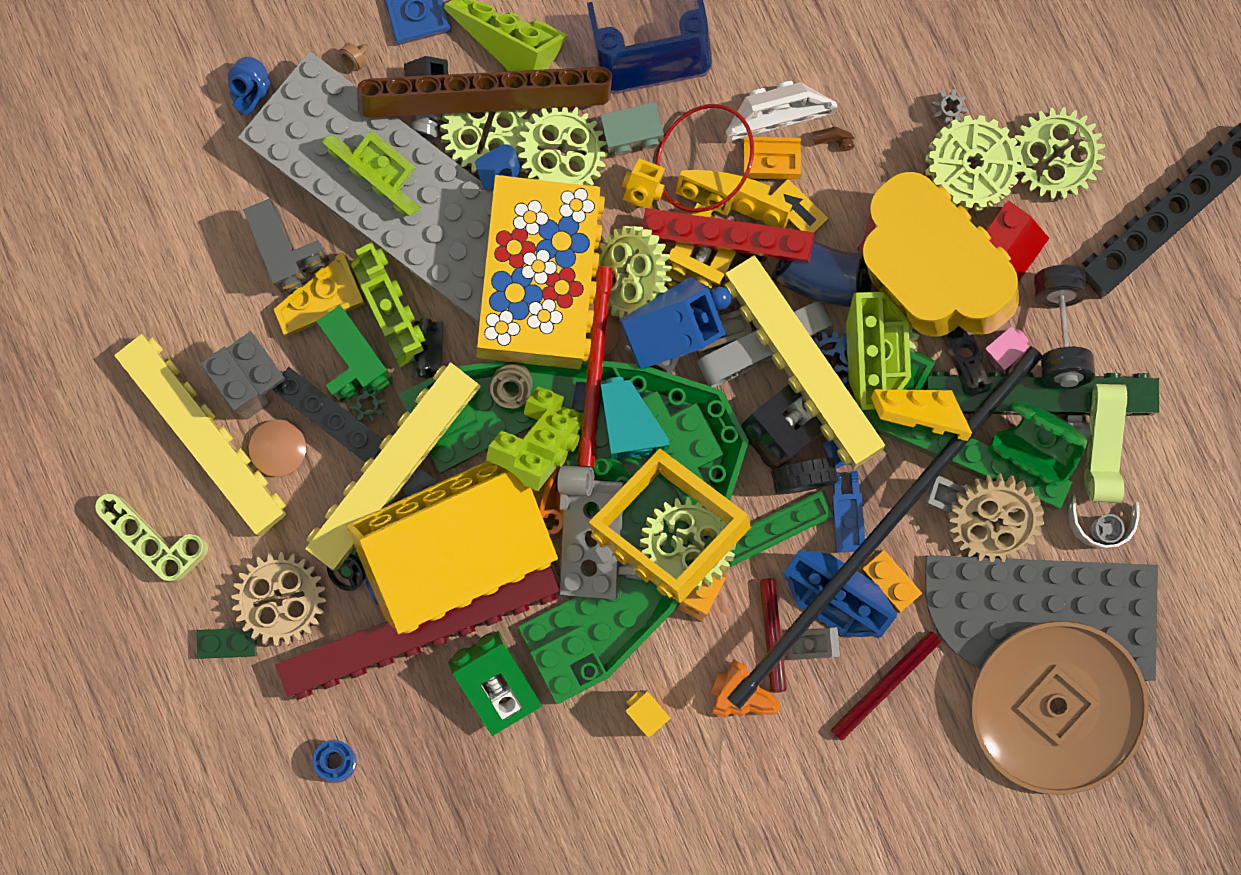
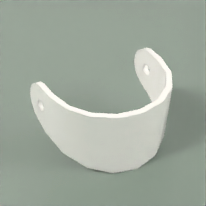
[1068,495,1140,549]

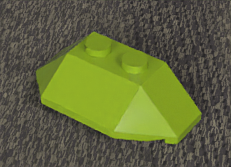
[846,292,911,410]

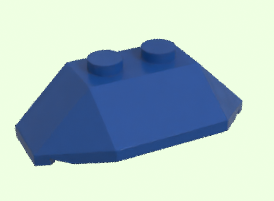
[783,550,897,638]

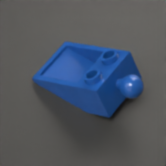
[619,277,731,369]

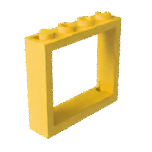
[589,449,751,603]

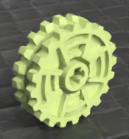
[925,115,1022,211]

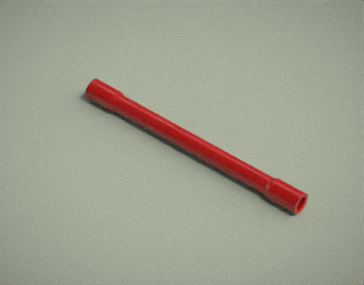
[577,266,613,468]

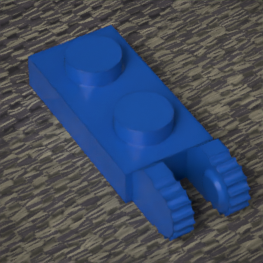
[832,471,865,553]

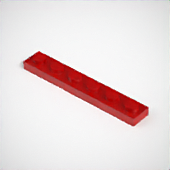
[642,208,815,263]

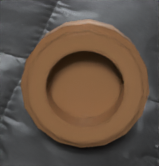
[339,43,368,71]

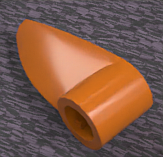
[540,458,567,540]

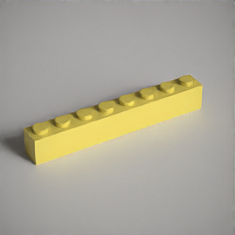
[723,255,885,470]
[114,334,287,536]
[305,362,481,571]

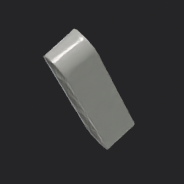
[697,301,834,388]

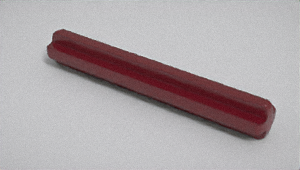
[760,578,787,693]

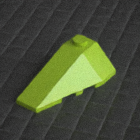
[444,0,568,71]

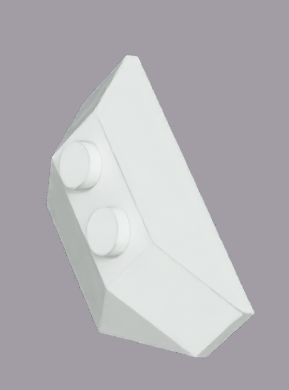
[725,81,837,143]

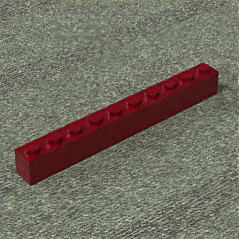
[275,566,560,700]

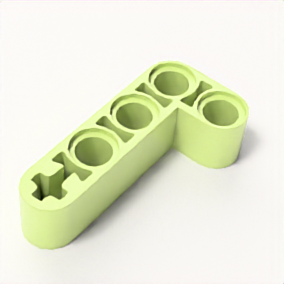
[1084,384,1127,503]
[95,494,208,582]

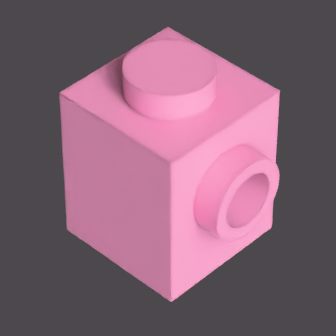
[981,326,1029,372]

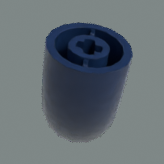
[772,241,871,307]

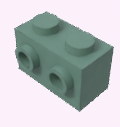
[600,102,664,156]

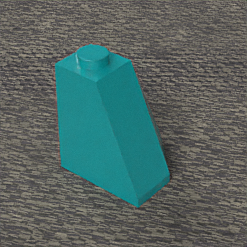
[601,377,670,460]

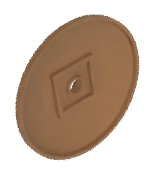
[971,621,1149,795]

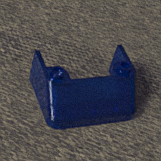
[587,0,712,94]

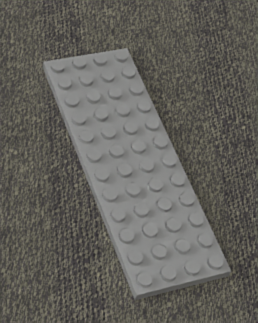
[238,51,494,325]

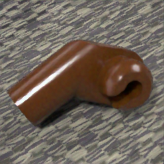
[812,126,855,151]

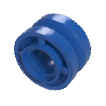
[313,740,357,783]

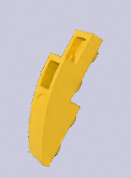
[676,170,792,228]

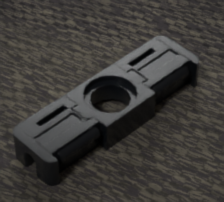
[942,326,993,395]

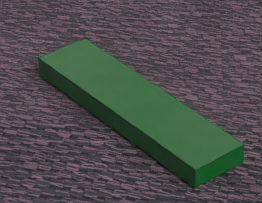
[727,491,834,567]

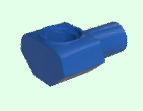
[475,144,521,189]

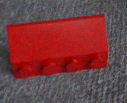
[986,200,1050,282]

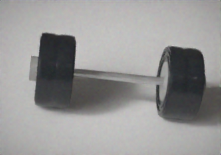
[1034,265,1095,388]

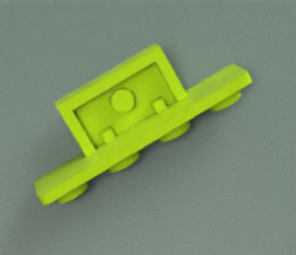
[322,131,421,216]

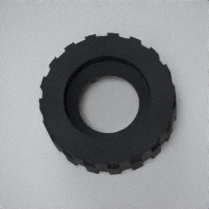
[771,458,838,495]

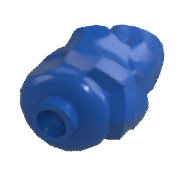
[228,57,270,116]

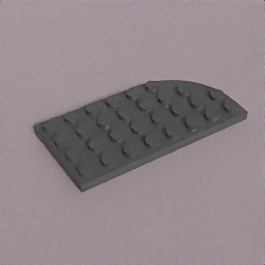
[925,555,1158,681]

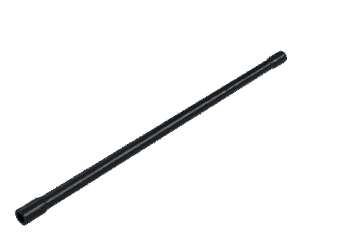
[727,346,1042,710]

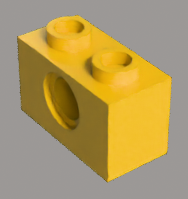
[625,690,671,738]

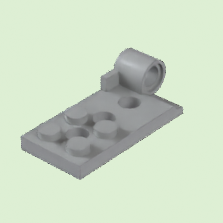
[558,465,624,599]

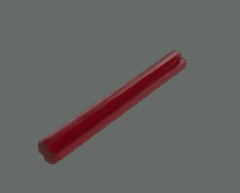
[831,631,941,741]

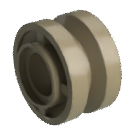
[490,363,533,409]

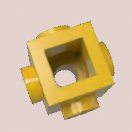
[622,158,665,208]

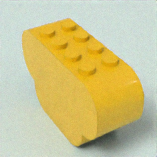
[863,172,1019,337]

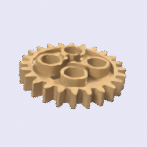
[948,474,1044,562]
[231,552,327,647]

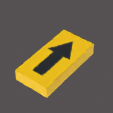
[771,179,828,233]

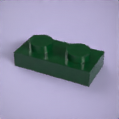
[197,628,257,659]

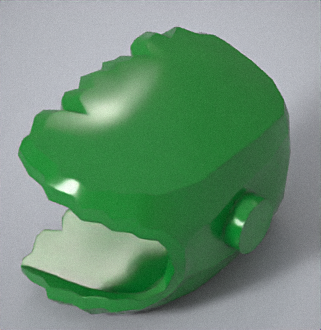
[992,401,1087,485]

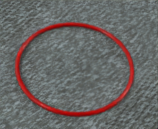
[655,104,754,213]

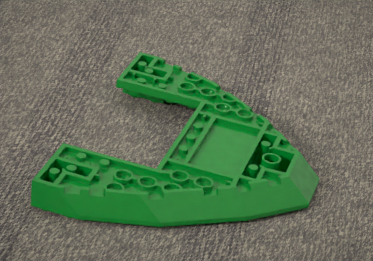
[399,359,749,705]

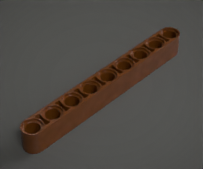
[357,67,612,118]

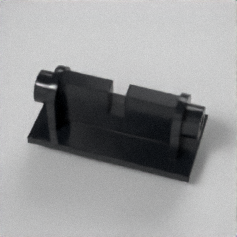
[412,319,443,378]

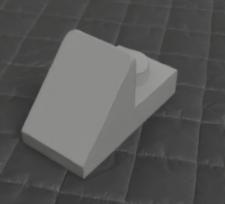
[924,476,966,513]
[788,627,840,660]

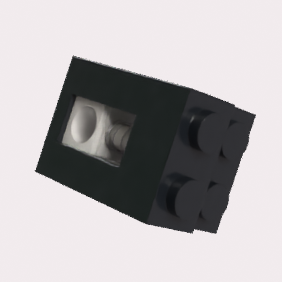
[741,384,822,470]

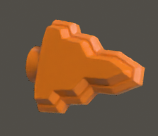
[710,659,781,717]

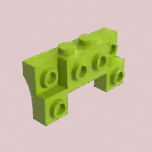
[351,243,426,368]
[486,386,583,491]

